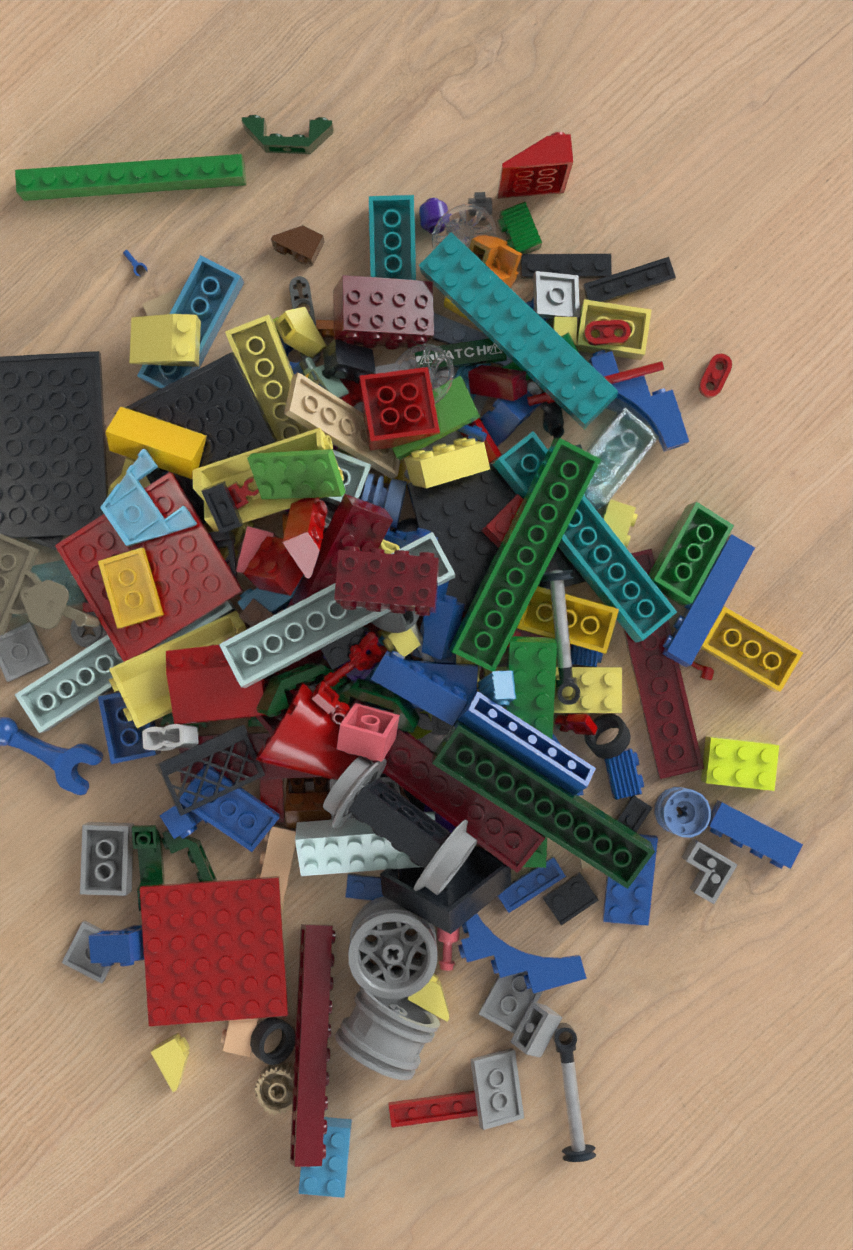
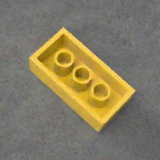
[701,606,803,692]

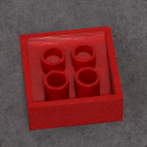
[359,367,440,451]

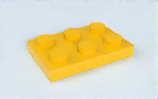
[98,548,164,629]

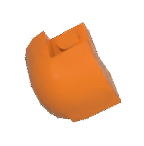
[469,235,522,288]

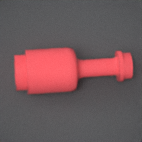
[437,927,460,971]

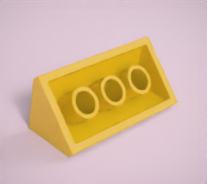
[106,407,207,479]
[517,586,619,654]

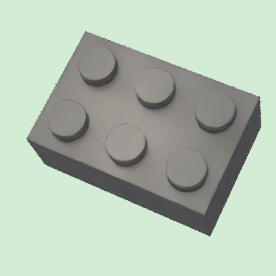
[80,822,134,896]

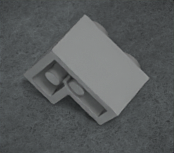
[682,838,737,904]

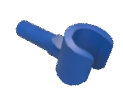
[123,250,148,278]

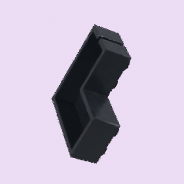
[380,845,512,934]

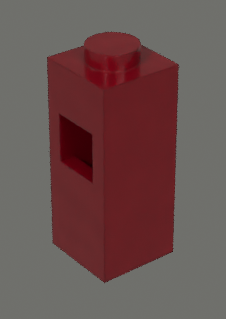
[468,365,528,401]

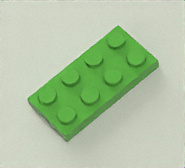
[393,376,480,460]
[247,449,346,499]

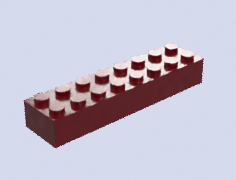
[283,494,393,670]

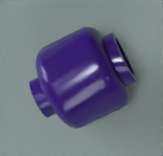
[419,198,450,234]

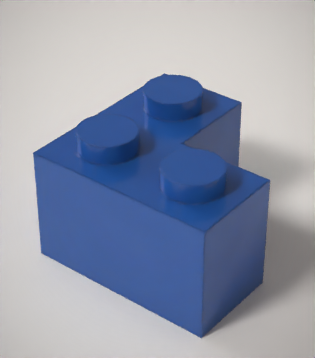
[480,390,541,447]
[159,804,208,839]
[88,925,144,967]

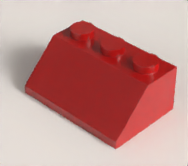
[282,497,328,578]

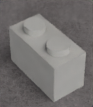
[510,1002,563,1058]

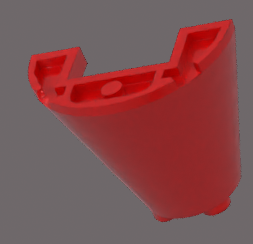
[256,683,359,780]

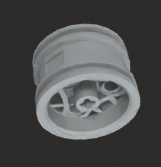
[348,896,437,999]
[335,986,440,1080]

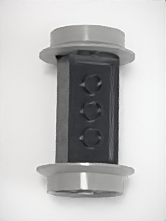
[323,756,477,895]

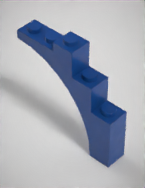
[588,350,690,452]
[383,527,465,660]
[458,913,587,994]

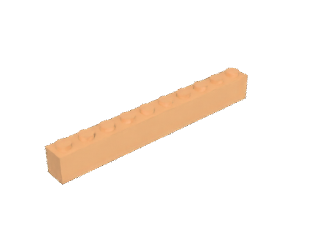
[221,824,296,1057]

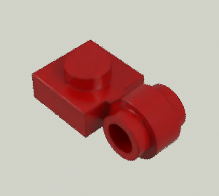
[312,681,351,725]

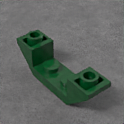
[242,115,334,154]
[257,662,347,717]
[335,678,420,733]
[132,825,165,911]
[162,830,218,882]

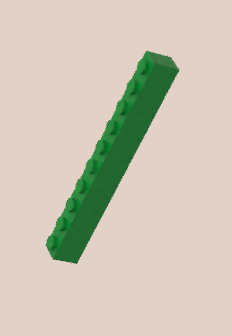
[15,154,246,201]

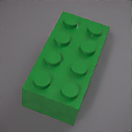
[648,502,734,606]

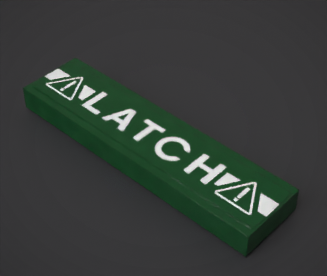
[414,339,507,372]

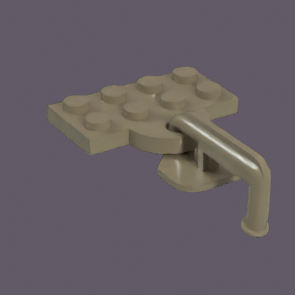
[0,533,100,635]

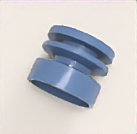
[359,473,407,528]
[654,787,711,838]

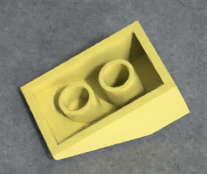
[129,314,201,367]

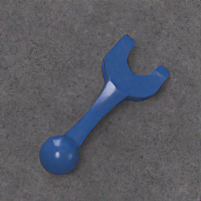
[0,717,104,795]

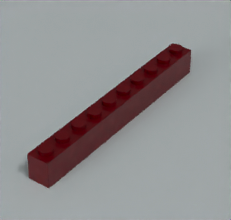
[290,924,336,1167]

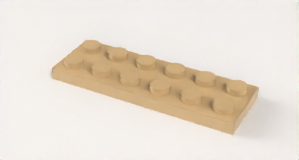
[284,372,400,479]

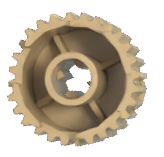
[254,1061,294,1115]

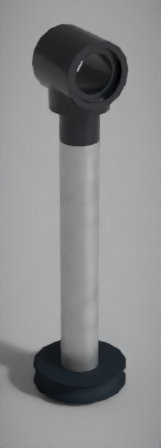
[540,570,581,705]
[552,1023,596,1162]

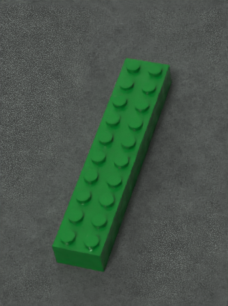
[449,438,601,672]
[505,636,557,868]

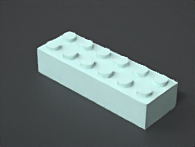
[295,812,435,876]

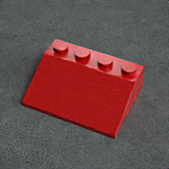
[497,132,574,199]
[166,645,266,725]

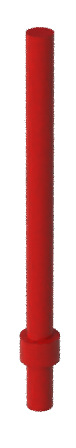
[527,361,664,406]

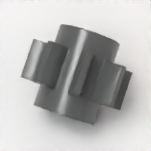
[468,192,492,221]

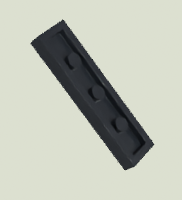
[521,253,612,279]
[583,257,676,303]

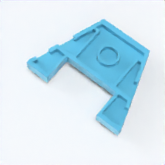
[100,449,197,546]

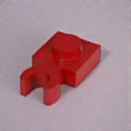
[228,477,259,509]
[554,713,598,735]

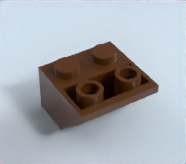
[285,777,332,829]

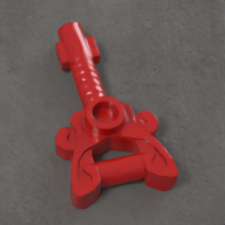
[321,632,390,687]

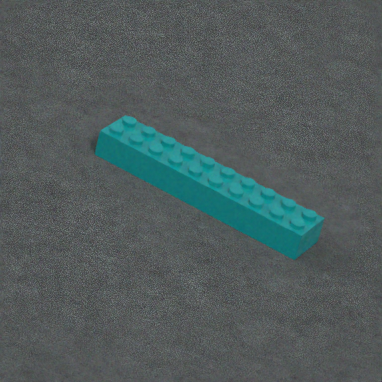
[419,232,618,430]
[493,431,677,643]

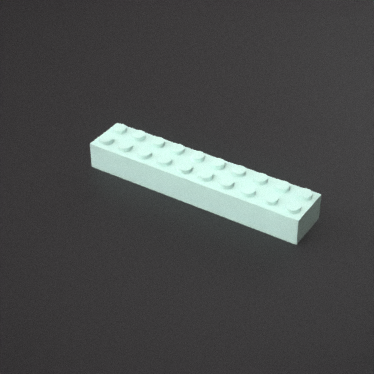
[219,532,455,688]
[15,600,236,733]

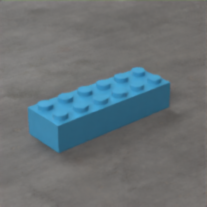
[137,255,244,390]

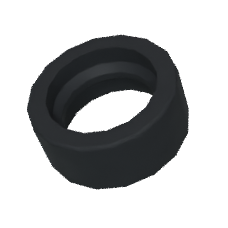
[584,714,631,759]
[250,1017,296,1065]

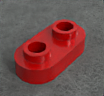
[584,320,631,346]
[699,353,732,398]

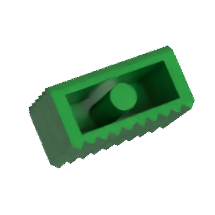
[497,201,542,254]

